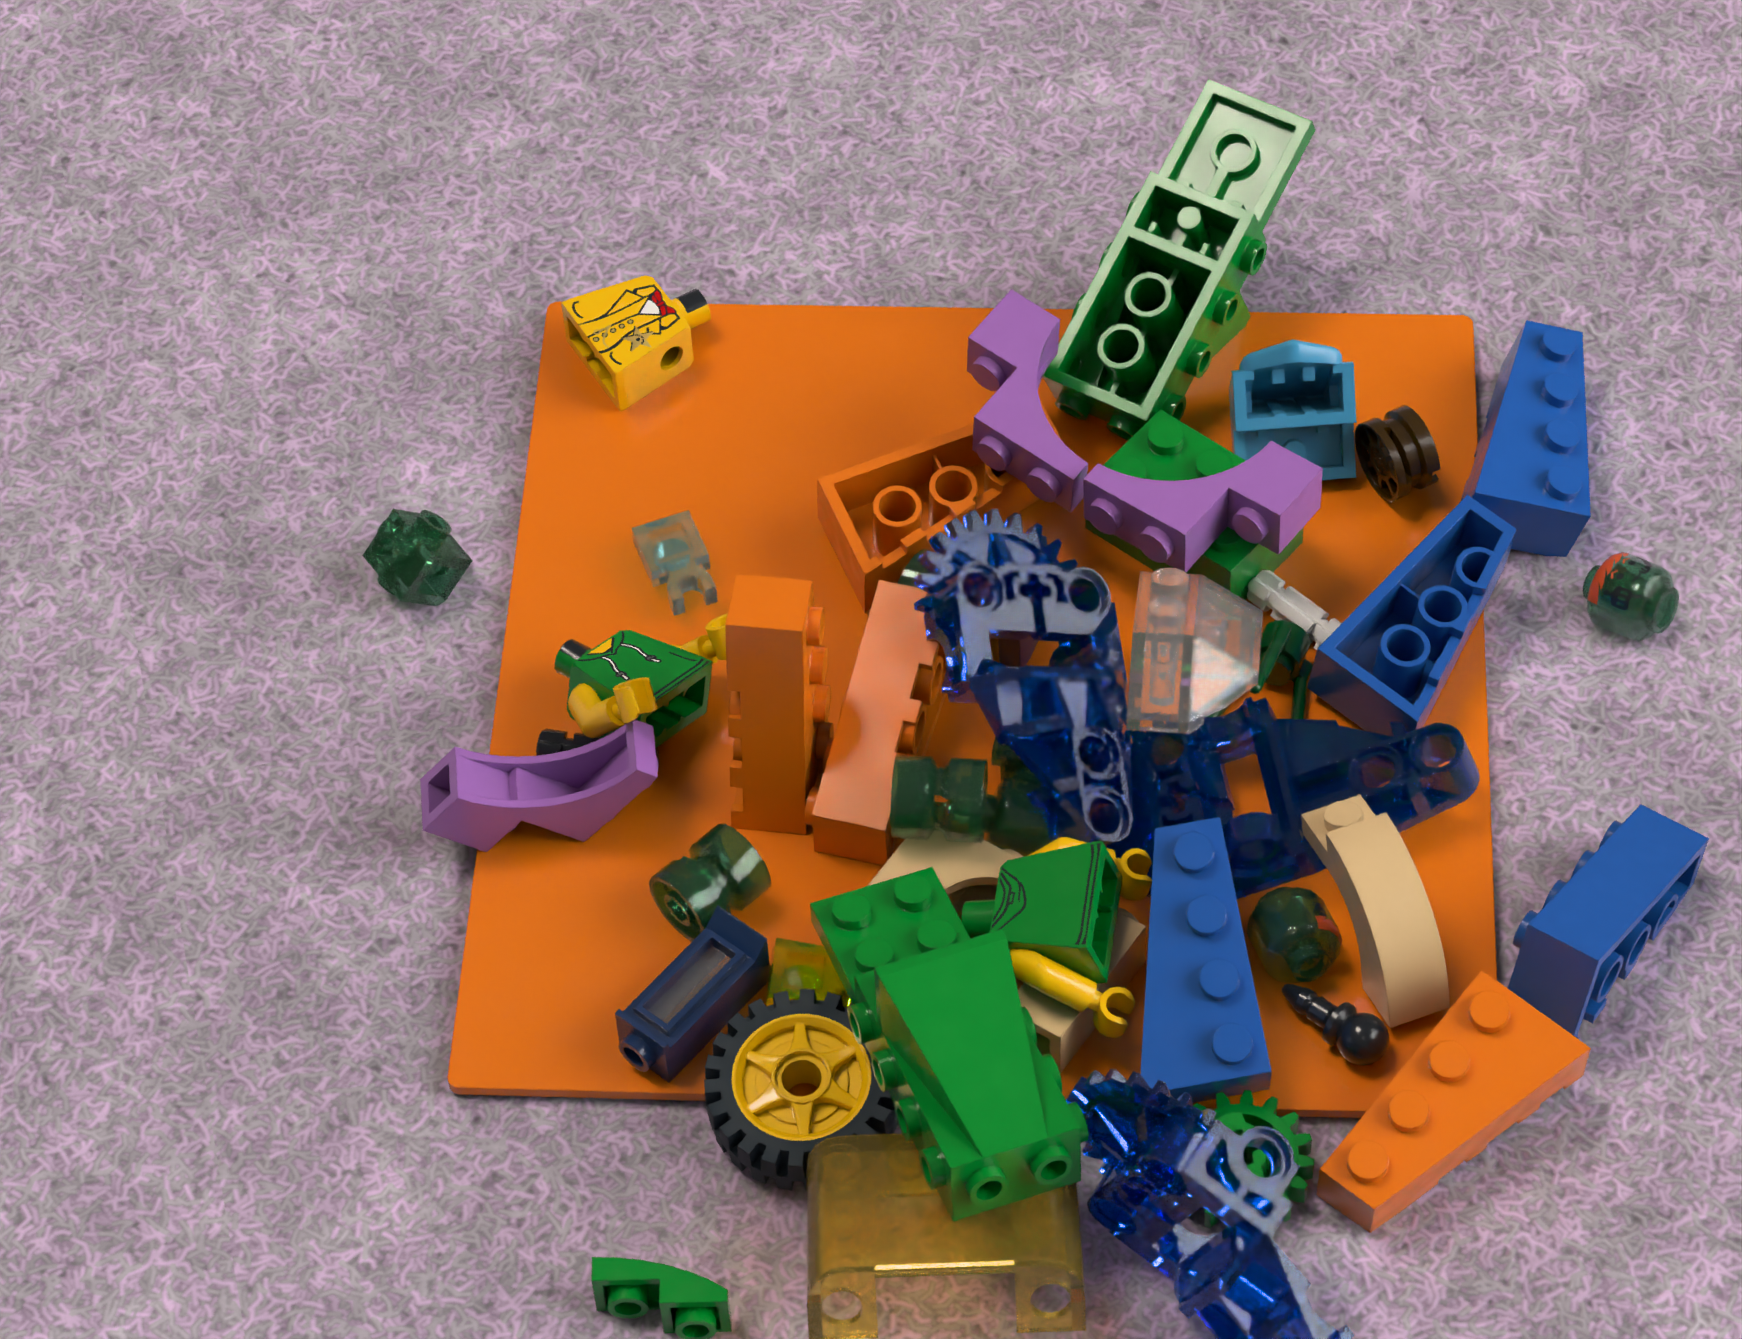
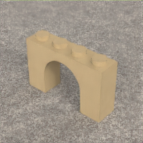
[868,810,1146,1073]

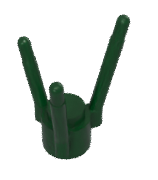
[1190,620,1313,746]

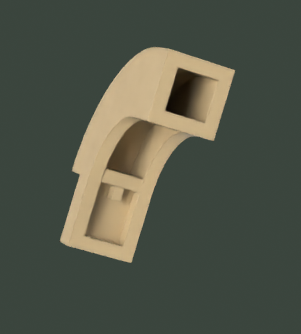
[1301,795,1450,1028]

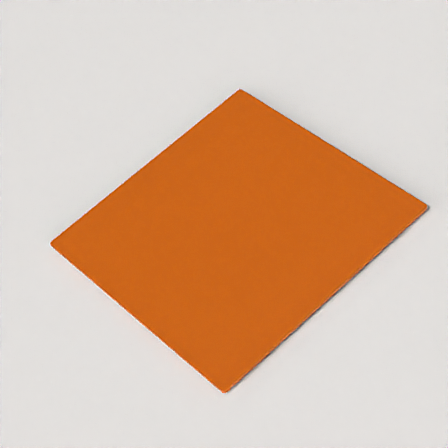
[447,302,1497,1118]

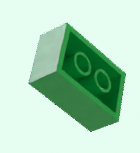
[1085,409,1304,617]

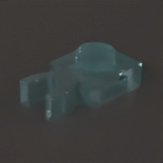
[632,510,718,616]

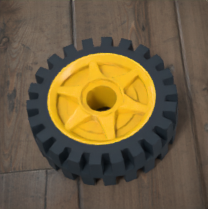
[704,989,898,1191]

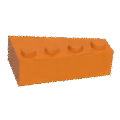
[817,400,1061,613]
[725,573,834,835]
[804,580,954,866]
[1316,970,1591,1233]

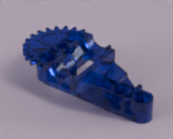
[913,509,1133,848]
[1075,697,1480,899]
[1066,1069,1355,1339]

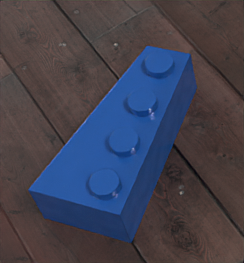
[1461,320,1591,557]
[1307,494,1517,760]
[1508,804,1709,1038]
[1139,817,1272,1113]

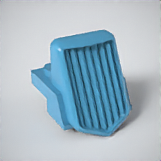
[1229,339,1357,480]

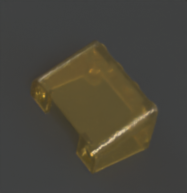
[806,1134,1086,1339]

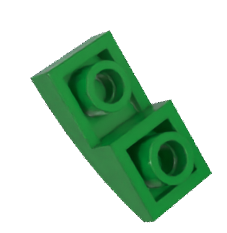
[591,1257,732,1339]

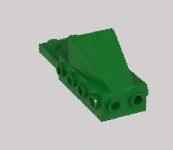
[1043,79,1316,440]
[810,867,1088,1222]

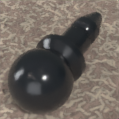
[1282,984,1389,1066]

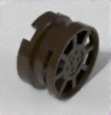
[1355,405,1440,502]

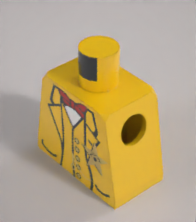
[561,275,711,411]

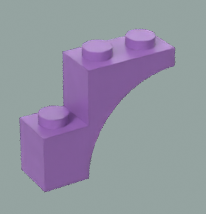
[967,289,1088,512]
[1083,441,1323,574]
[420,720,659,852]

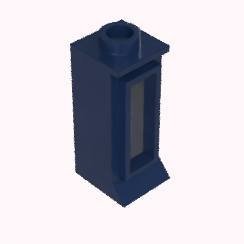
[615,905,771,1083]

